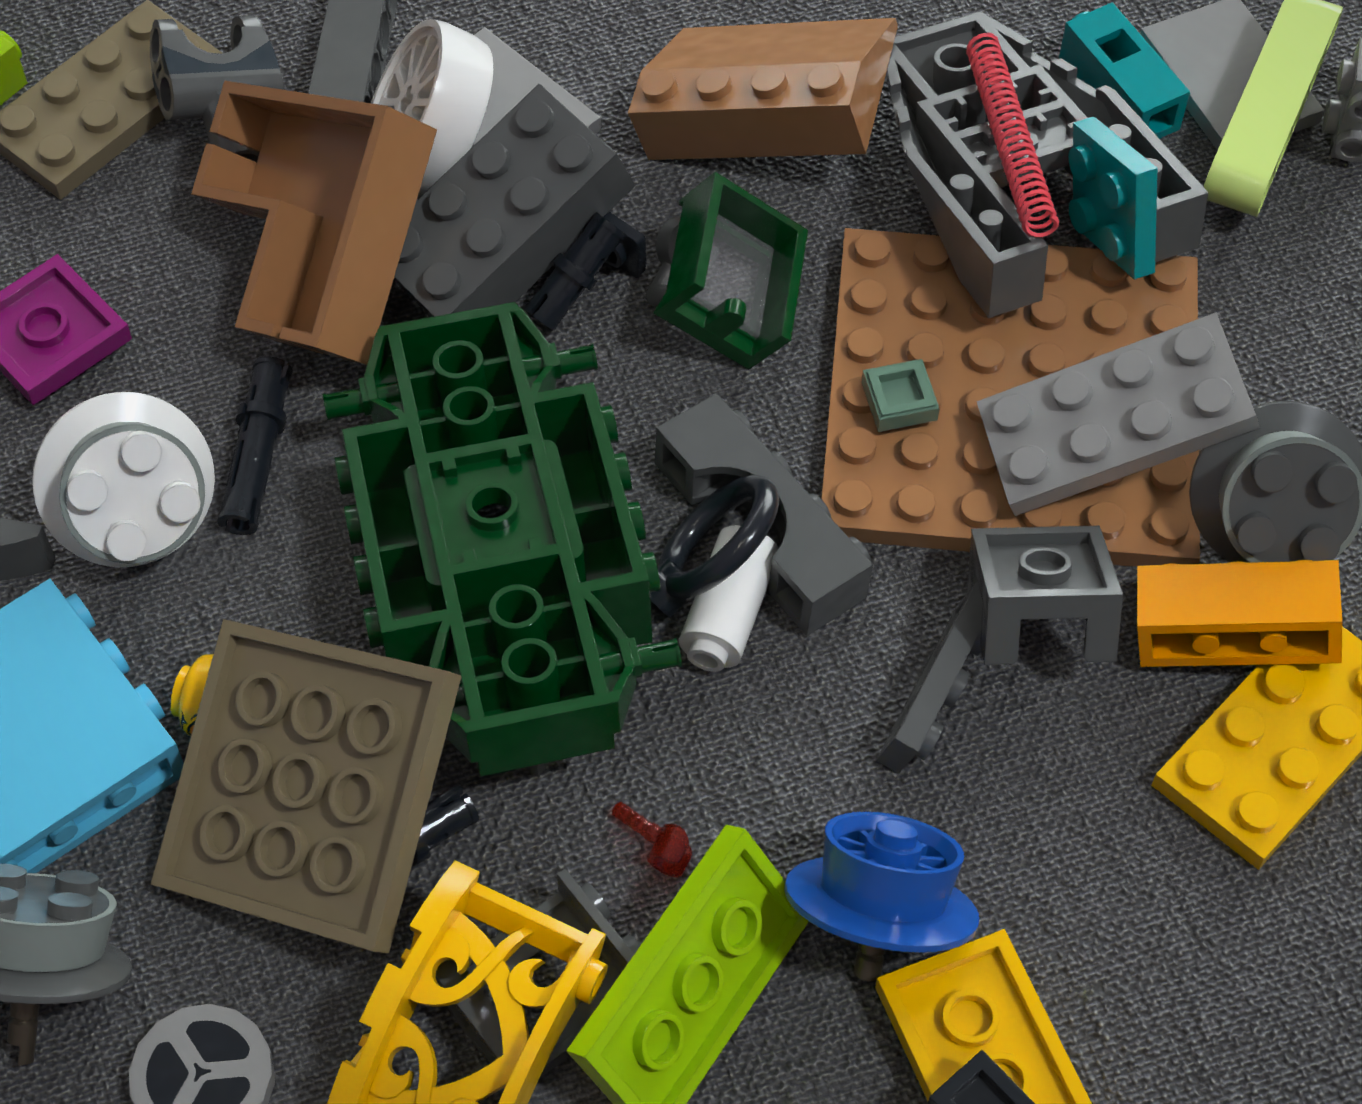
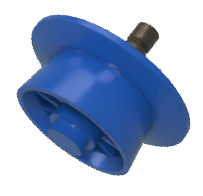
[785,812,980,981]

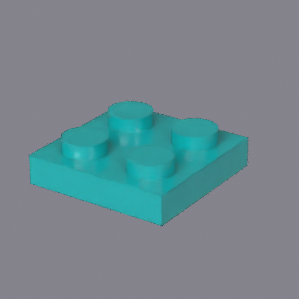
[1068,116,1158,280]

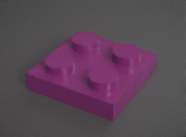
[0,254,132,405]

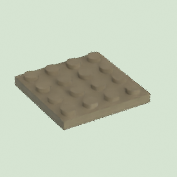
[151,619,461,953]

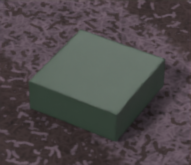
[861,359,940,432]

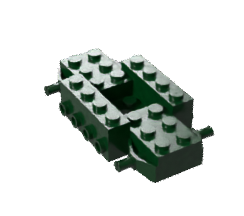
[322,302,682,776]

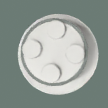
[32,392,215,567]

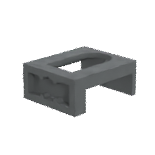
[436,868,640,1079]

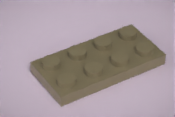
[0,0,222,200]

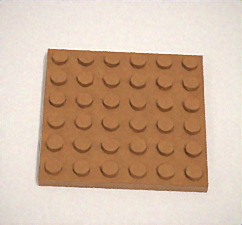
[821,228,1200,567]

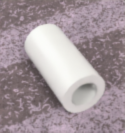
[679,525,779,672]

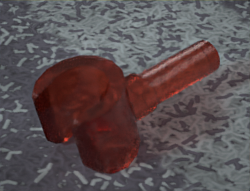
[611,801,692,878]

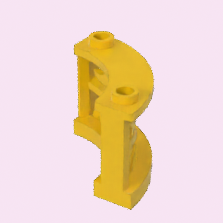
[327,860,608,1104]

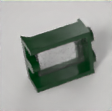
[653,172,808,370]

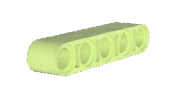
[1204,0,1343,217]

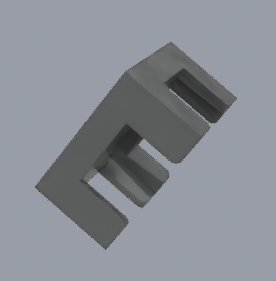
[967,525,1123,665]

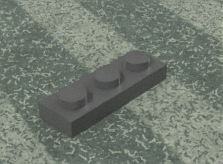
[876,582,983,774]

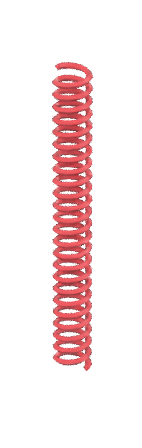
[966,33,1059,238]

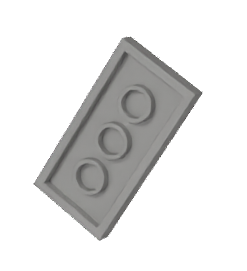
[976,312,1260,516]

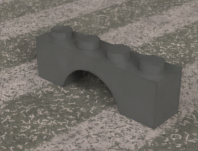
[654,393,873,636]

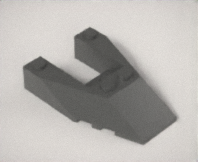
[886,11,1208,318]

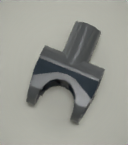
[150,15,284,162]

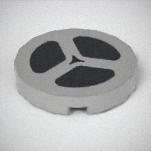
[129,1004,275,1104]

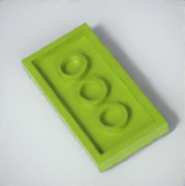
[566,825,809,1104]

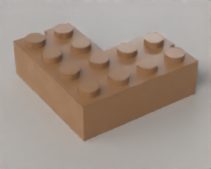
[191,81,437,365]

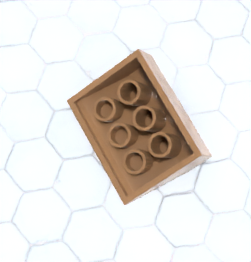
[628,18,898,160]

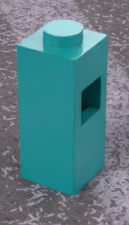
[1059,2,1190,139]

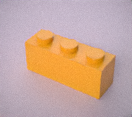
[1137,560,1343,667]

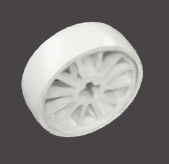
[371,19,493,200]

